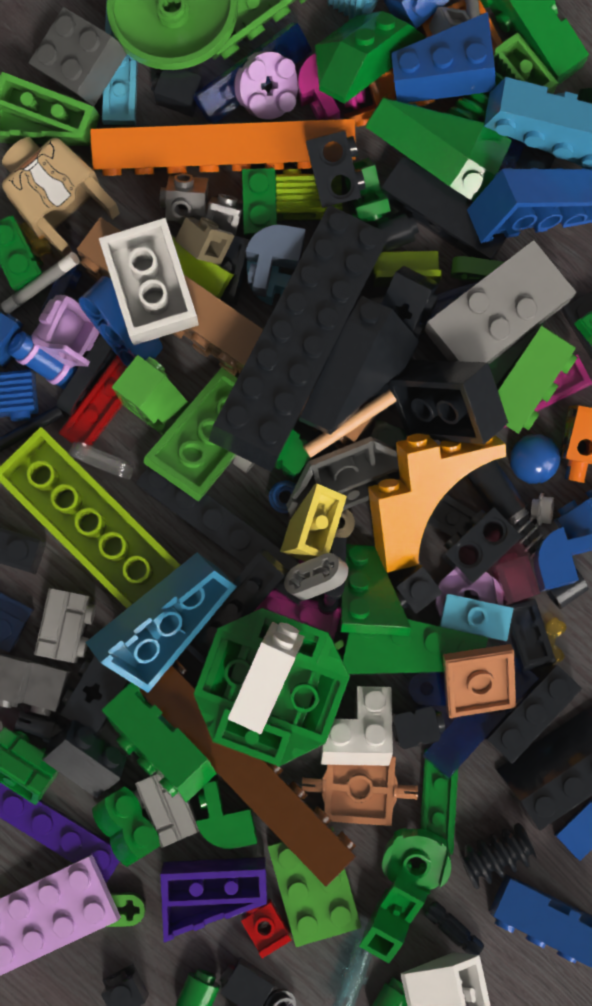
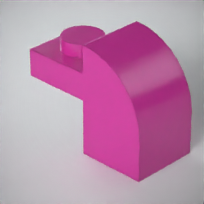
[298,53,340,120]

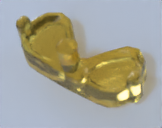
[545,617,567,665]

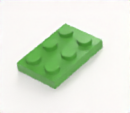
[268,826,362,947]

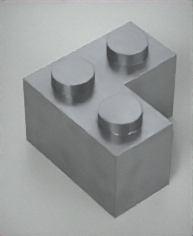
[0,654,71,716]

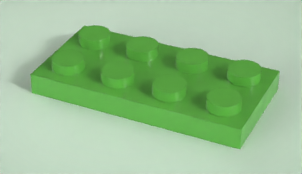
[143,368,238,502]

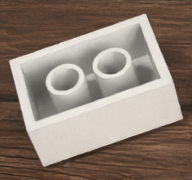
[99,218,199,345]

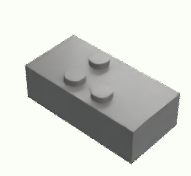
[424,240,577,364]

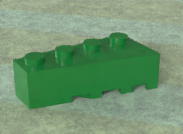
[480,0,589,86]

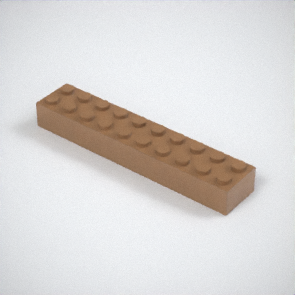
[77,217,376,449]

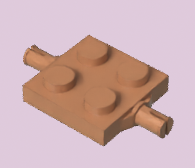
[302,756,418,826]

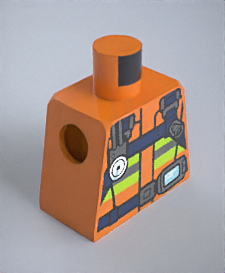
[560,405,592,483]

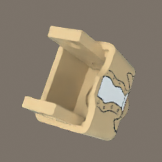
[2,137,120,258]

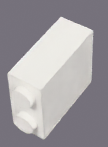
[228,622,305,734]

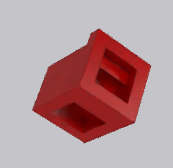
[241,899,292,959]

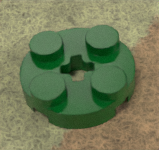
[382,828,451,895]

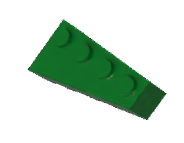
[342,620,488,674]

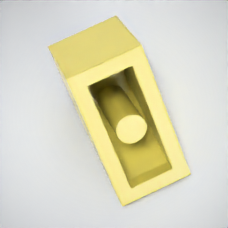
[280,484,347,562]

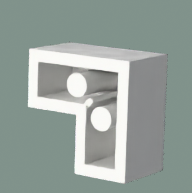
[321,686,393,766]

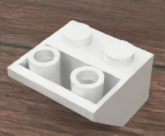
[400,952,491,1006]

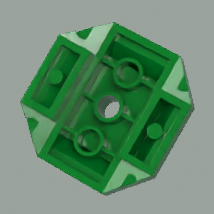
[193,608,350,767]

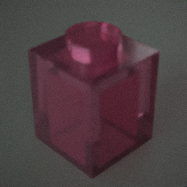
[491,552,541,605]

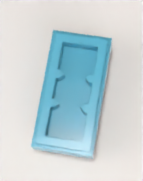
[439,594,514,642]

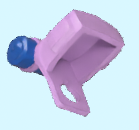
[7,295,99,389]

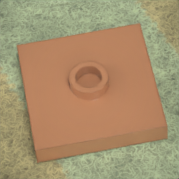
[443,644,516,718]

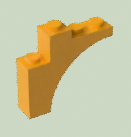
[368,434,506,573]

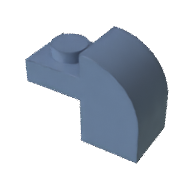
[246,225,305,297]

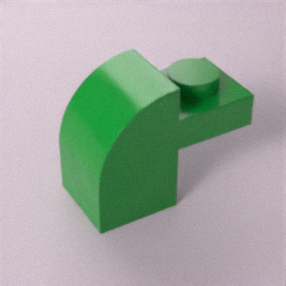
[342,158,391,221]
[196,779,258,849]
[359,877,428,963]

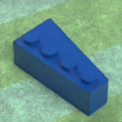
[467,168,592,243]

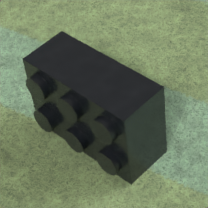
[388,360,508,444]

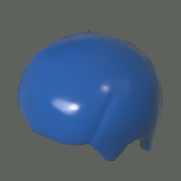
[510,434,561,484]

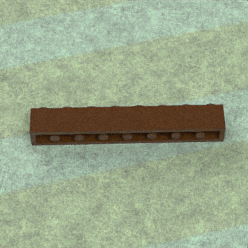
[139,659,357,887]

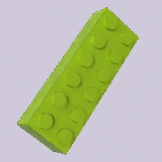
[0,427,181,608]

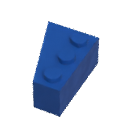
[391,12,496,103]
[489,874,592,968]

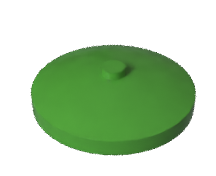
[107,0,238,70]

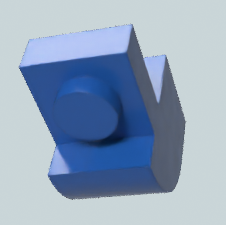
[534,527,592,592]

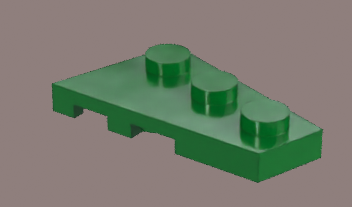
[340,544,411,636]

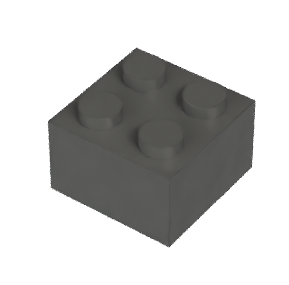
[29,7,127,107]

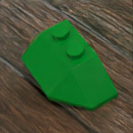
[315,11,427,104]

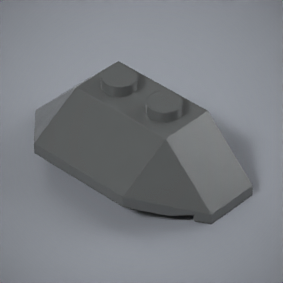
[286,437,400,519]

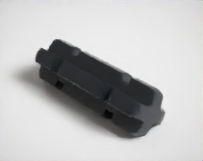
[424,901,484,955]

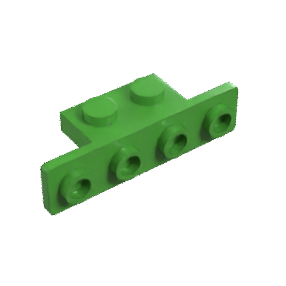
[212,0,307,60]

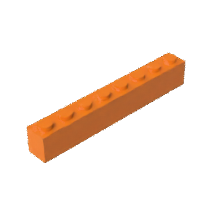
[90,119,356,176]

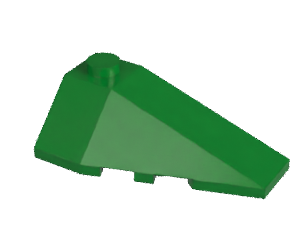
[365,97,512,202]

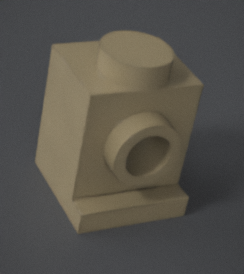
[175,217,235,265]

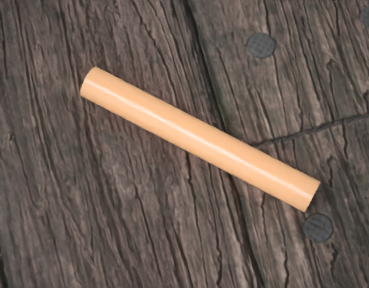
[303,390,396,458]

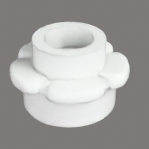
[531,493,554,526]

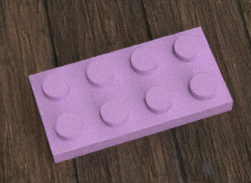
[0,854,121,976]

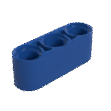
[79,276,163,367]

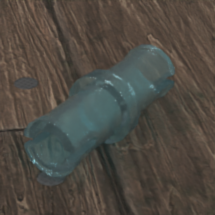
[332,939,373,1006]

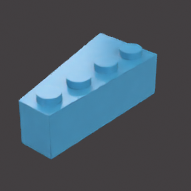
[484,77,592,169]
[85,552,237,693]

